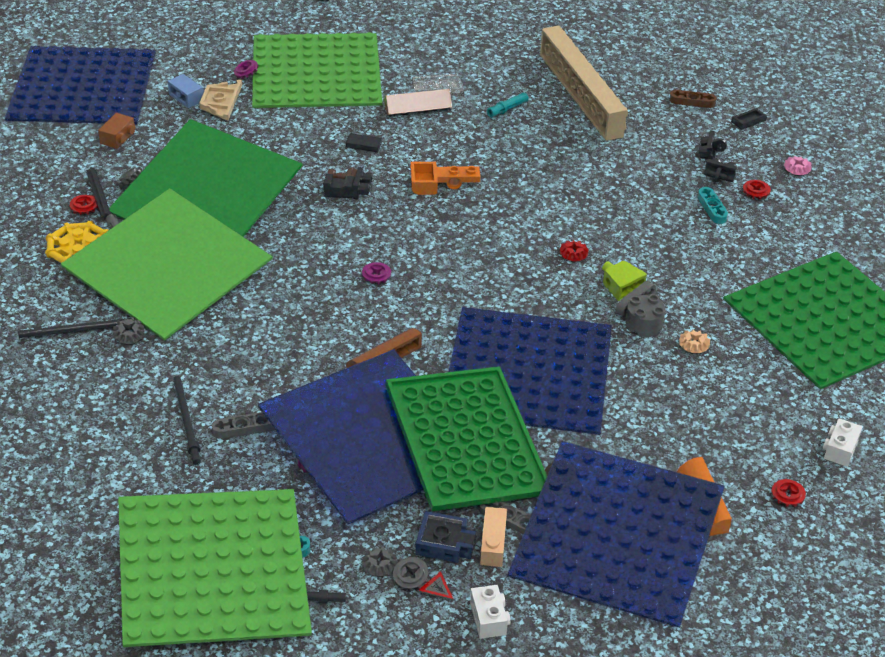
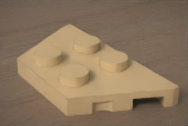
[199,80,242,120]

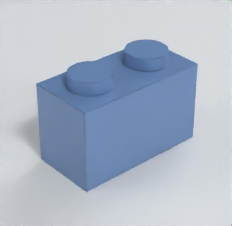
[168,74,204,108]

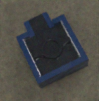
[415,511,476,563]

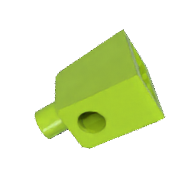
[602,261,647,301]

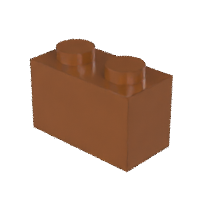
[98,113,136,149]

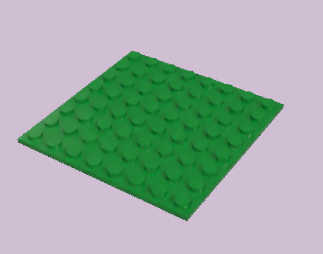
[109,119,303,237]
[723,251,885,390]

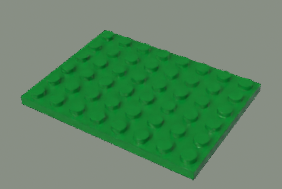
[385,367,553,511]

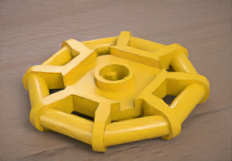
[45,221,109,263]

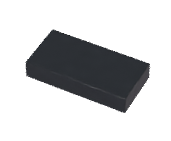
[731,108,767,130]
[346,133,382,152]

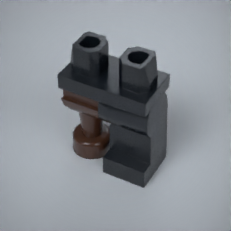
[323,167,372,200]

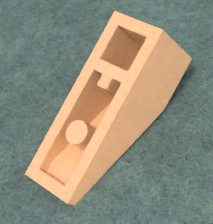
[480,507,507,567]

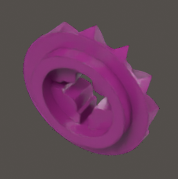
[234,60,259,79]
[362,262,391,285]

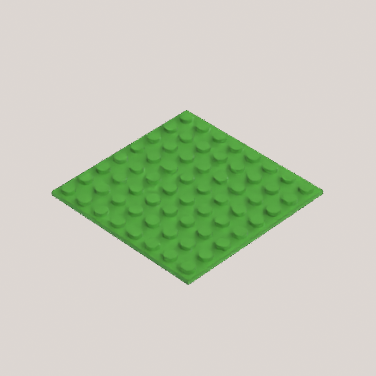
[252,32,382,108]
[61,189,273,341]
[118,489,312,647]

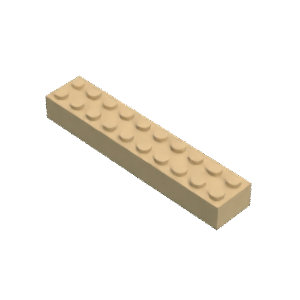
[540,26,628,141]

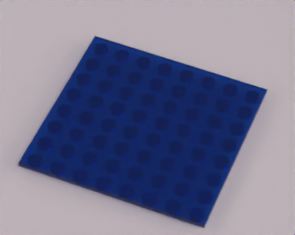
[5,45,156,125]
[449,307,612,435]
[258,349,423,525]
[507,441,725,628]

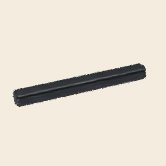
[86,167,111,221]

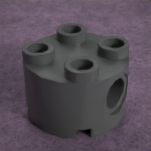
[626,294,666,337]

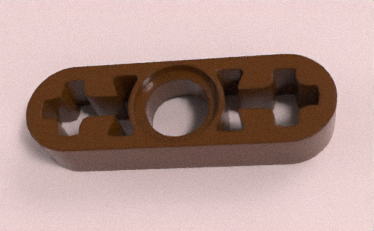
[669,90,717,108]

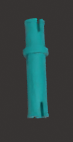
[486,92,529,118]

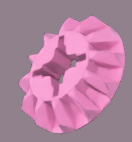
[784,156,812,175]

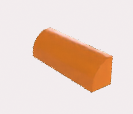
[676,457,732,537]

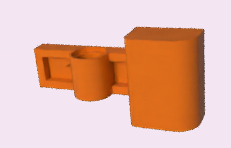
[410,162,480,195]

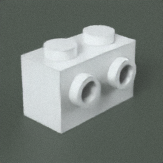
[823,419,863,467]
[470,585,511,639]

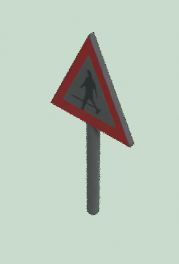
[398,558,454,601]

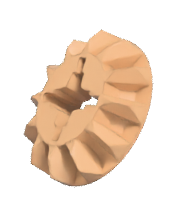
[679,329,710,353]

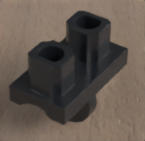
[699,131,727,159]
[704,157,737,183]

